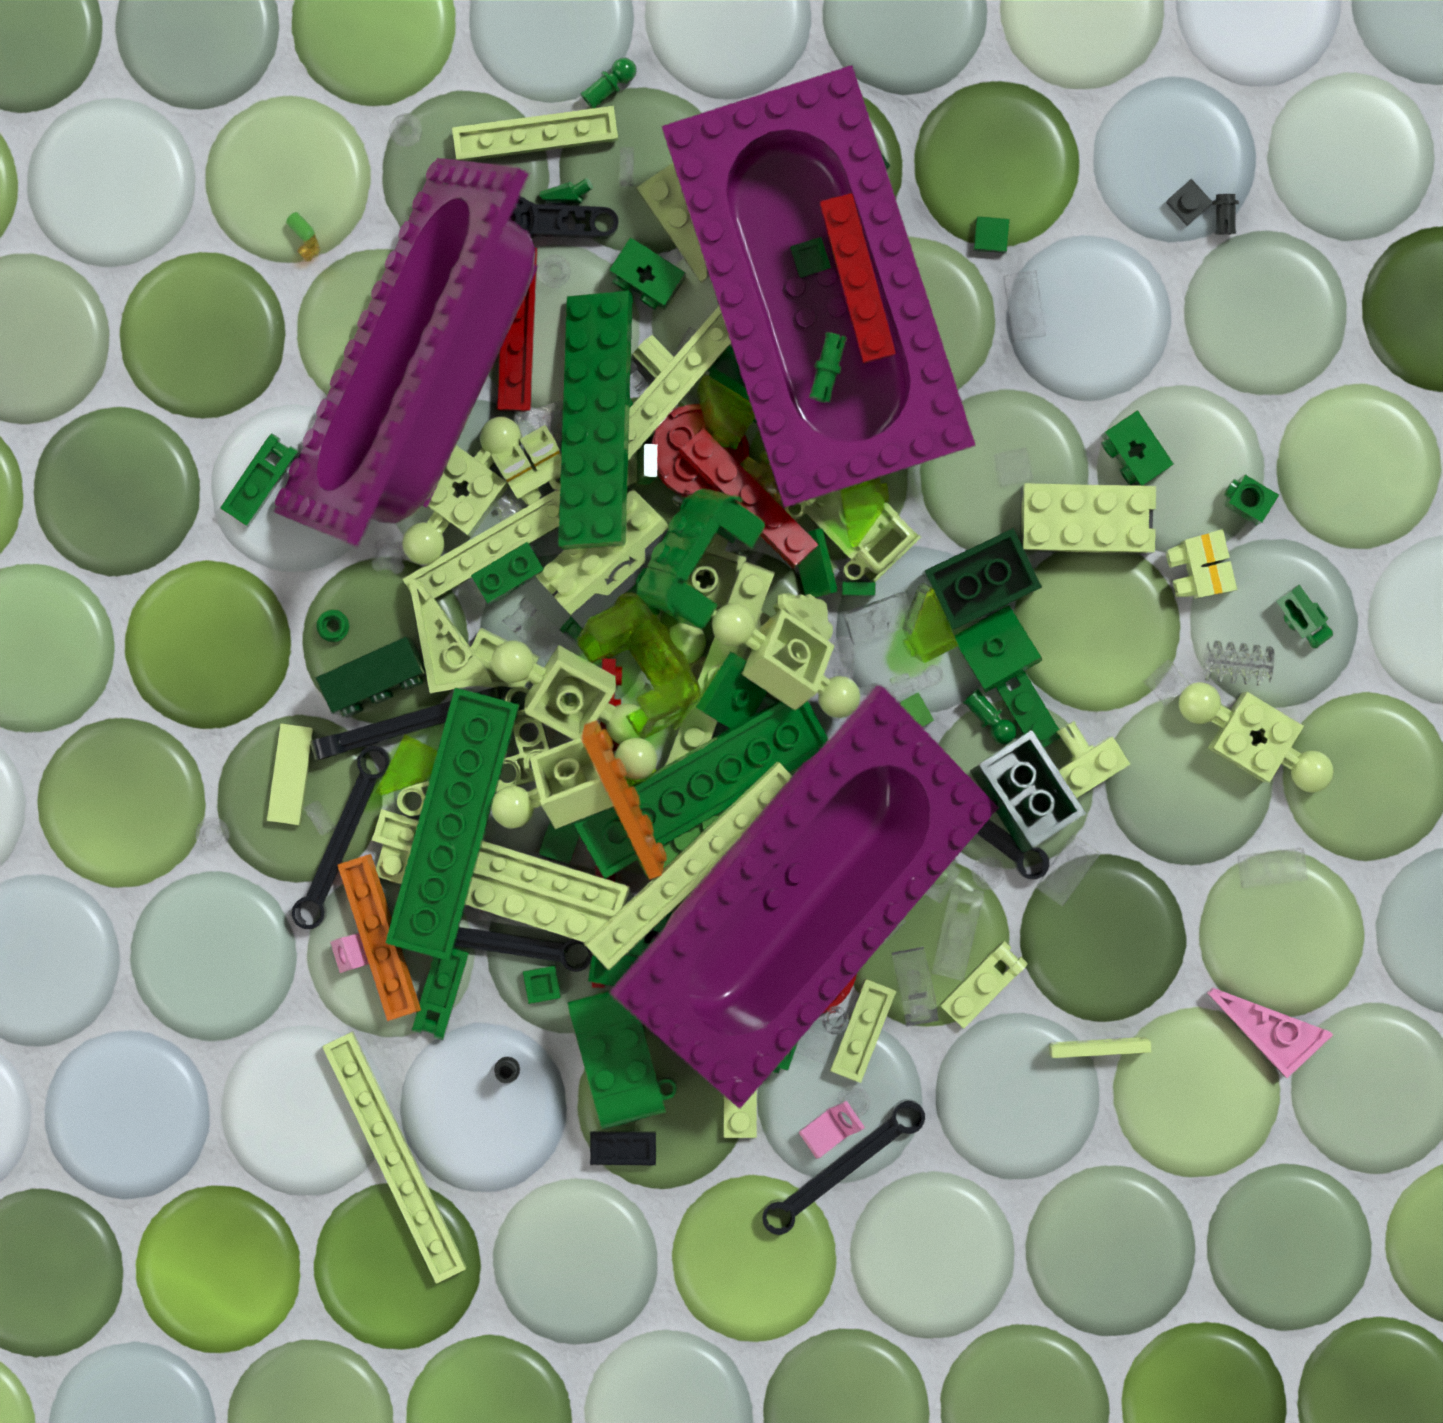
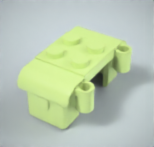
[784,482,921,582]

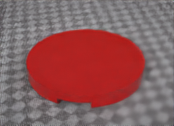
[651,404,749,497]

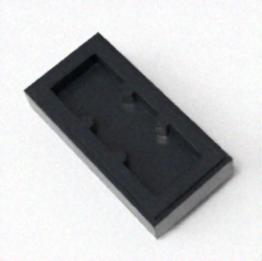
[590,1131,656,1165]

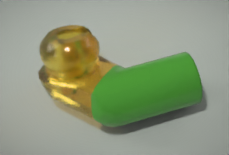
[286,212,321,262]

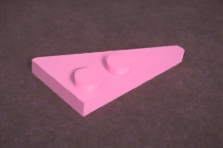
[1207,988,1333,1078]

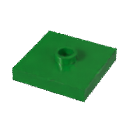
[952,605,1042,693]
[695,651,767,728]

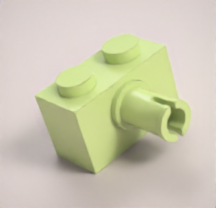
[1057,721,1130,798]

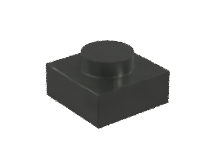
[1166,178,1213,226]

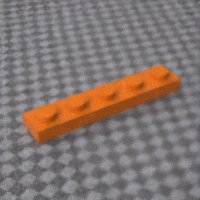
[581,720,667,879]
[338,854,421,1021]

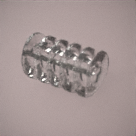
[1203,640,1275,686]

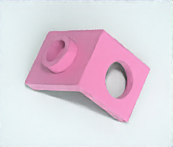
[330,933,369,973]
[799,1101,865,1159]

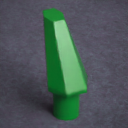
[539,178,593,203]

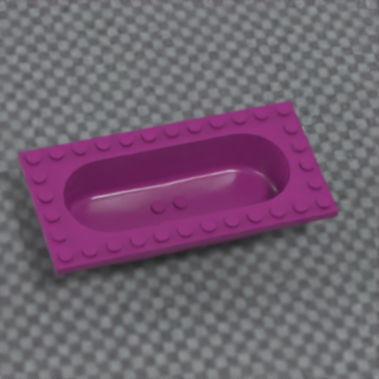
[661,65,976,508]
[274,158,538,547]
[609,684,998,1109]

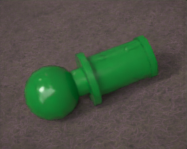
[580,57,637,109]
[962,689,1016,745]

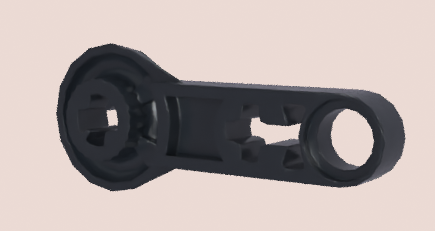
[510,196,619,239]

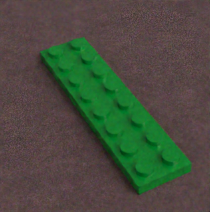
[558,290,633,550]
[385,687,520,961]
[572,700,829,879]

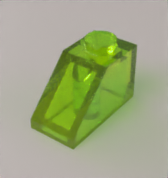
[696,374,755,450]
[840,477,890,550]
[902,582,958,664]
[375,734,438,796]

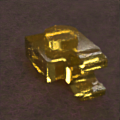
[740,456,782,502]

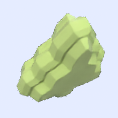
[773,593,833,640]

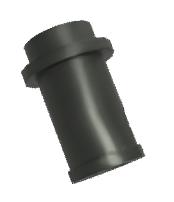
[1213,194,1239,235]
[494,1056,521,1083]

